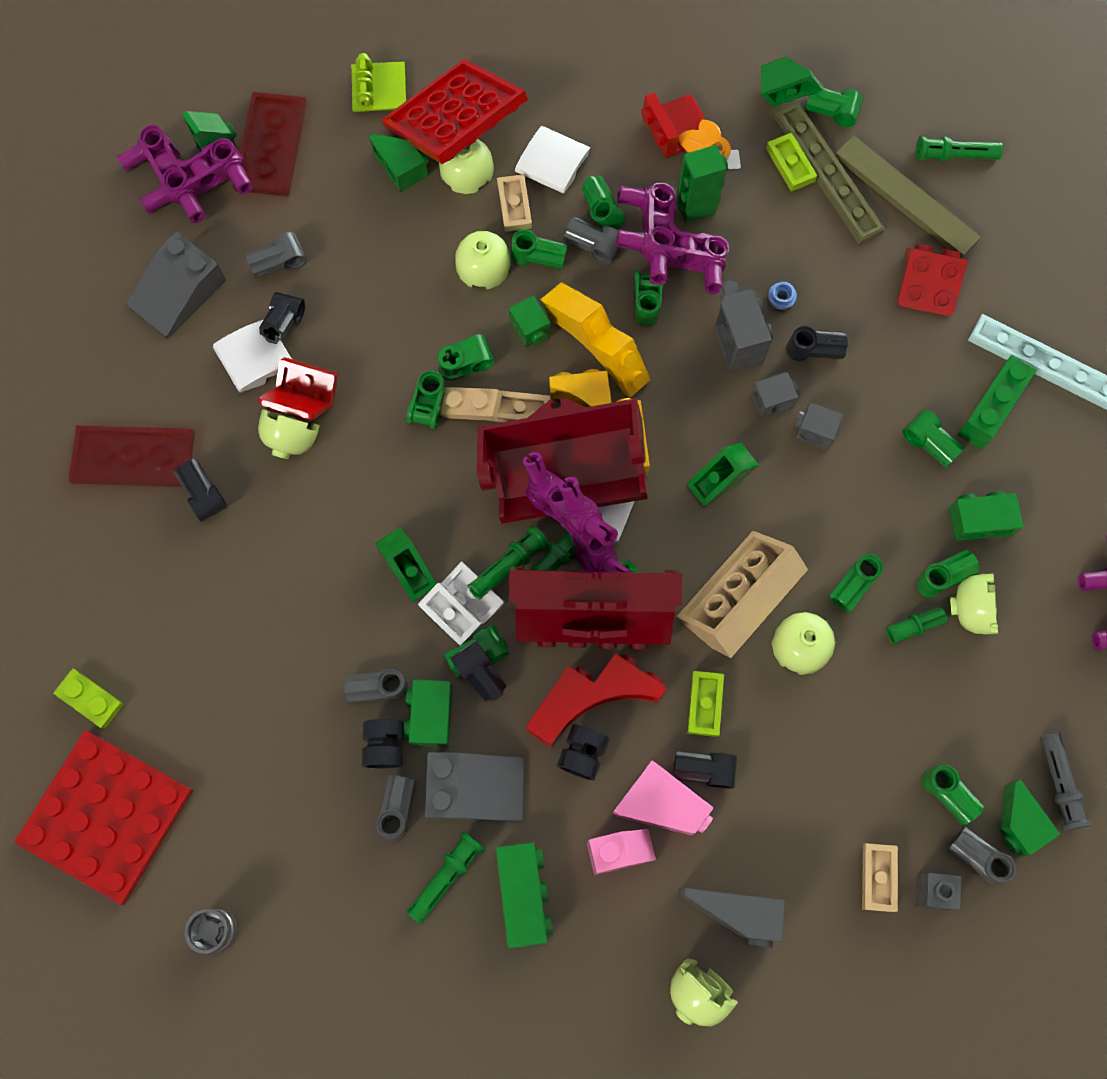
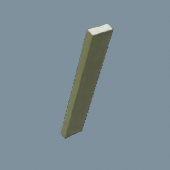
[774,102,885,245]
[835,136,981,258]

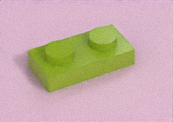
[766,132,817,192]
[53,668,124,730]
[687,671,724,737]

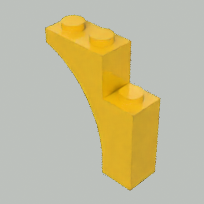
[540,282,651,397]
[549,369,650,476]

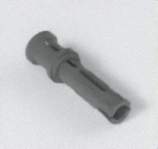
[1040,732,1092,831]

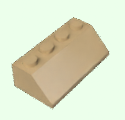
[676,531,808,658]

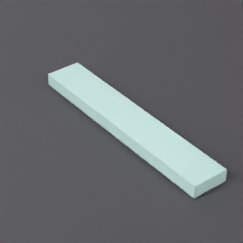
[968,314,1107,410]

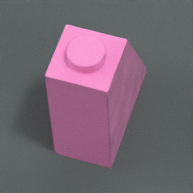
[612,760,713,836]
[587,829,656,876]

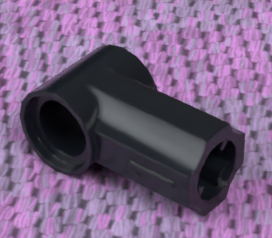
[259,292,305,344]
[786,326,848,361]
[173,458,227,522]
[450,640,507,702]
[673,751,737,789]

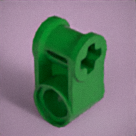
[633,270,663,327]
[438,334,495,381]
[406,370,446,430]

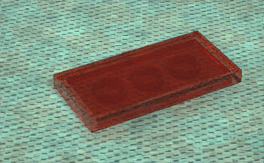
[233,92,307,197]
[68,425,195,487]

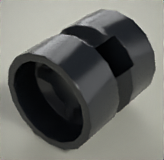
[362,719,404,769]
[557,724,610,781]

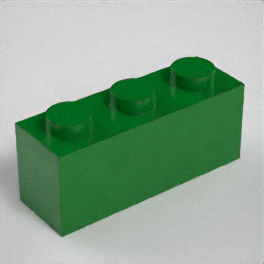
[676,145,728,224]
[957,355,1037,450]
[496,842,553,948]

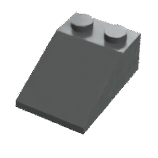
[126,231,226,339]
[425,752,524,822]
[678,888,785,948]

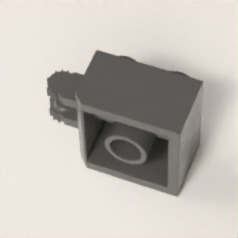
[714,280,773,373]

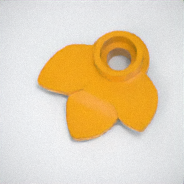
[678,120,731,159]

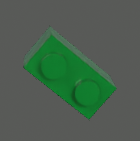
[949,491,1024,542]
[404,680,453,748]

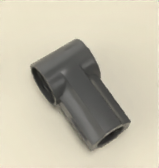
[564,217,620,265]
[245,232,307,278]
[344,668,409,704]
[376,775,415,842]
[948,827,1016,885]

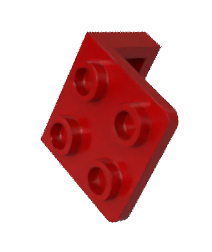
[641,92,706,158]
[897,244,968,316]
[258,357,339,421]

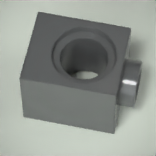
[751,372,799,418]
[794,402,843,450]
[916,873,961,910]

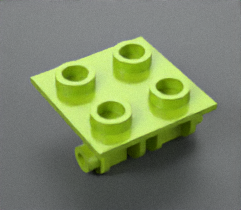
[351,53,406,112]

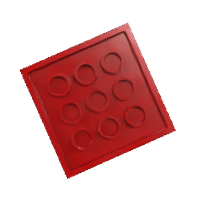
[381,59,528,165]
[14,730,194,905]

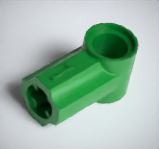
[805,88,863,128]
[581,175,625,230]
[511,229,568,270]
[902,410,965,468]
[916,549,980,598]
[828,554,883,613]
[444,625,510,679]
[921,765,985,826]

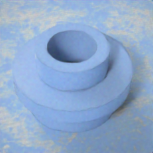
[768,282,797,310]

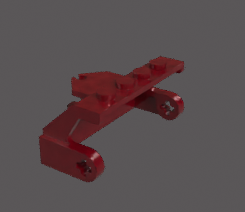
[476,398,648,524]
[509,566,682,649]

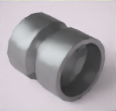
[184,909,238,954]

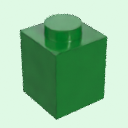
[508,296,550,347]

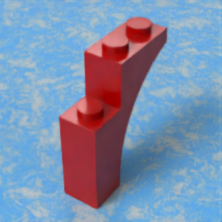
[525,653,667,748]

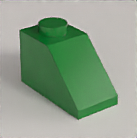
[761,57,823,107]
[182,111,238,152]
[369,134,429,192]
[687,442,759,507]
[374,527,437,602]
[999,779,1060,857]

